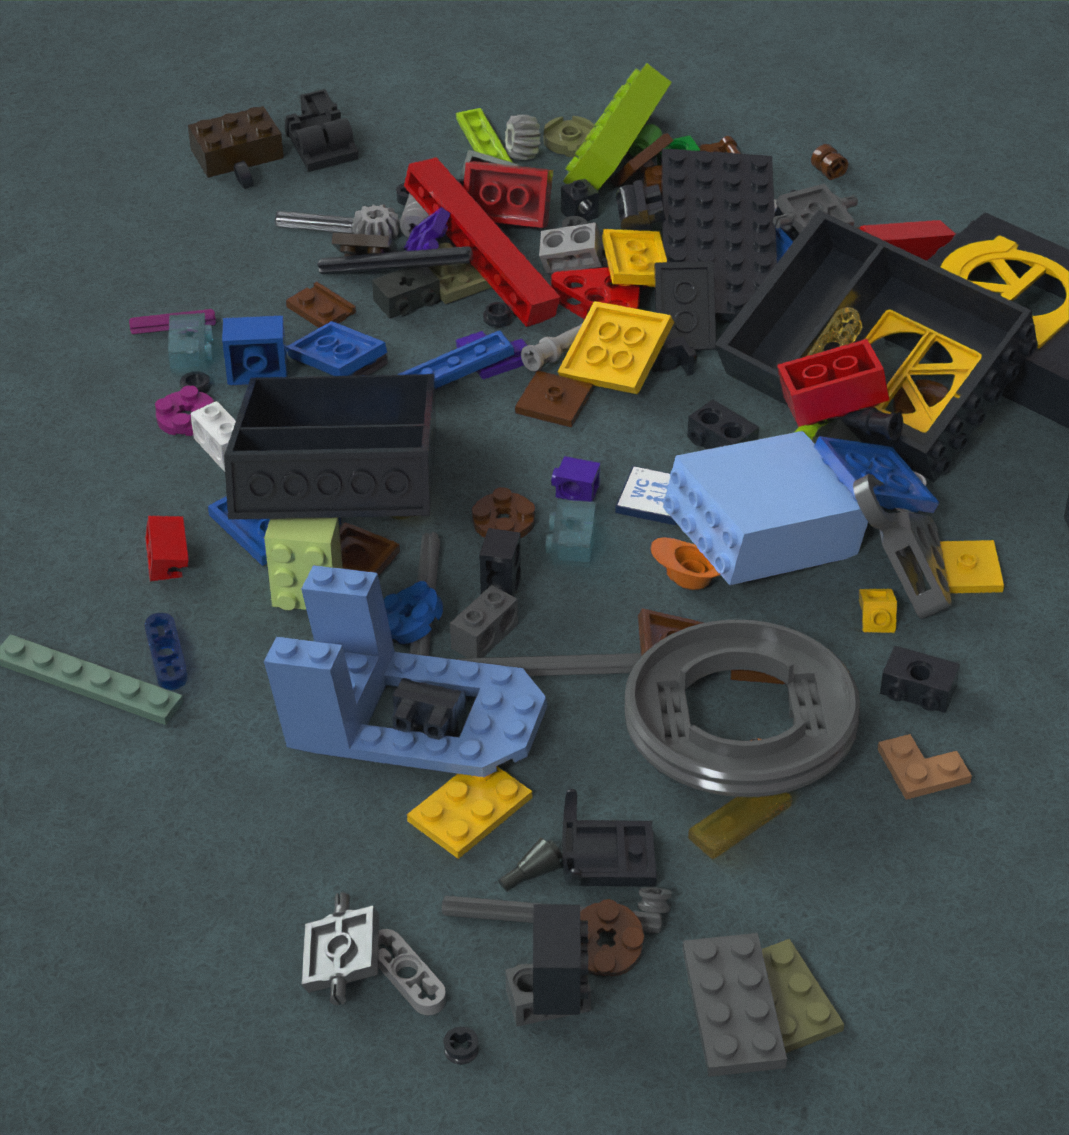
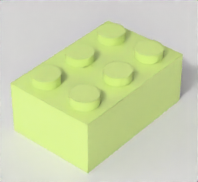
[264,517,343,610]

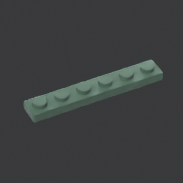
[0,634,183,725]

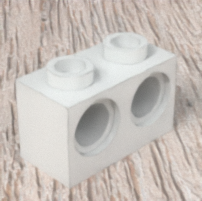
[190,401,236,472]

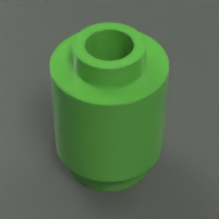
[628,124,662,157]

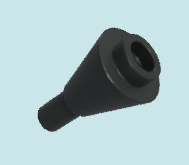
[498,838,563,892]

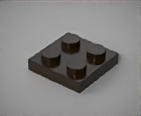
[332,232,397,256]

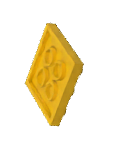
[558,301,674,394]

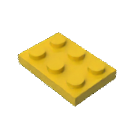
[602,229,667,287]
[407,766,532,859]

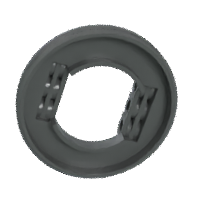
[624,620,860,797]

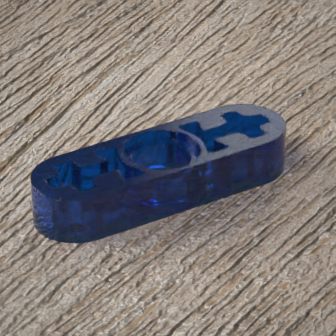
[144,613,188,690]

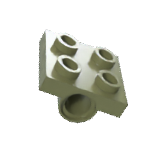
[428,243,492,304]

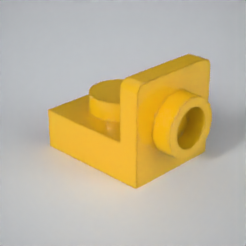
[859,589,897,633]

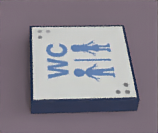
[615,466,677,525]

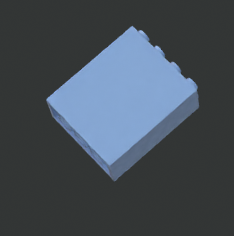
[663,431,868,585]

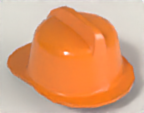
[650,537,720,590]

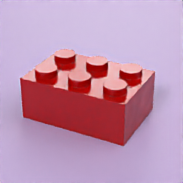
[463,161,553,228]
[777,339,890,427]

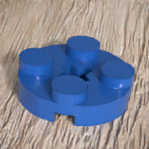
[383,581,443,644]

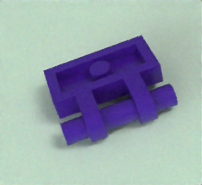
[404,207,451,251]

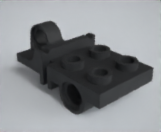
[285,89,358,172]

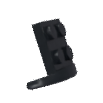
[562,789,657,887]

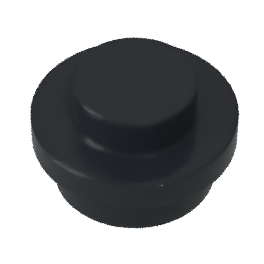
[483,302,512,327]

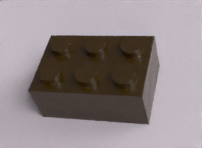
[188,106,284,178]

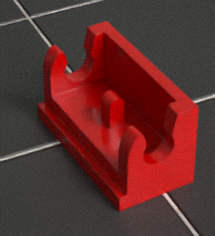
[145,516,188,581]

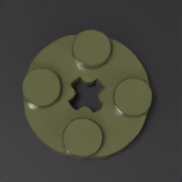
[543,116,595,157]

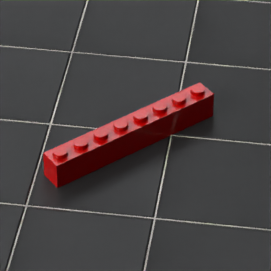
[404,157,560,327]

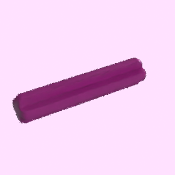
[129,309,216,334]

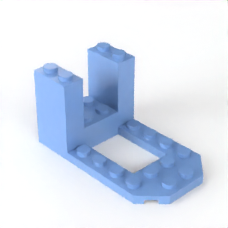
[264,565,547,777]

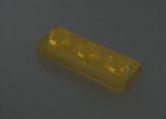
[688,792,792,860]

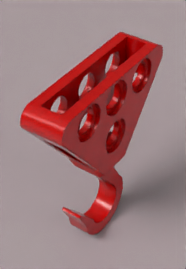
[551,267,649,319]

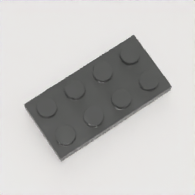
[682,933,787,1077]

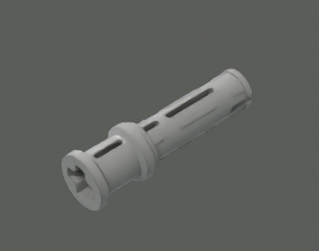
[521,323,583,371]

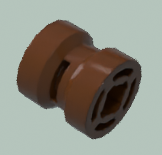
[811,144,849,180]

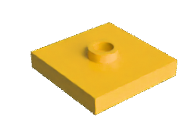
[940,540,1004,593]

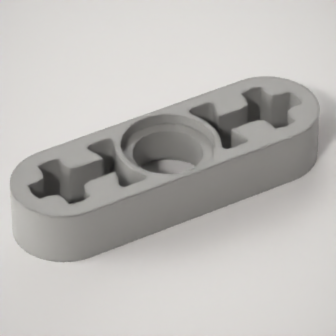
[378,929,446,1015]

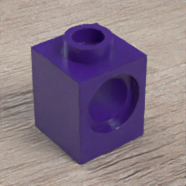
[551,456,600,504]

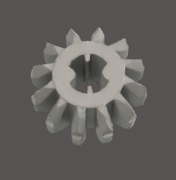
[504,115,541,160]
[352,204,400,239]

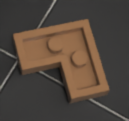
[878,734,972,800]

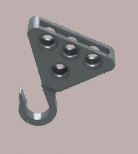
[853,474,952,619]

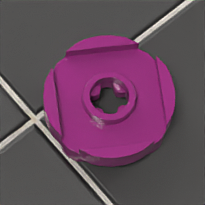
[155,386,214,436]

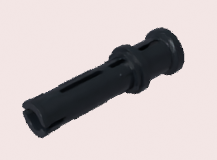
[821,407,903,440]

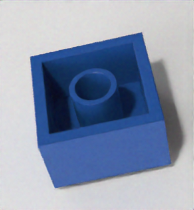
[222,316,288,385]

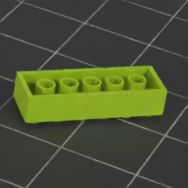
[563,63,672,191]

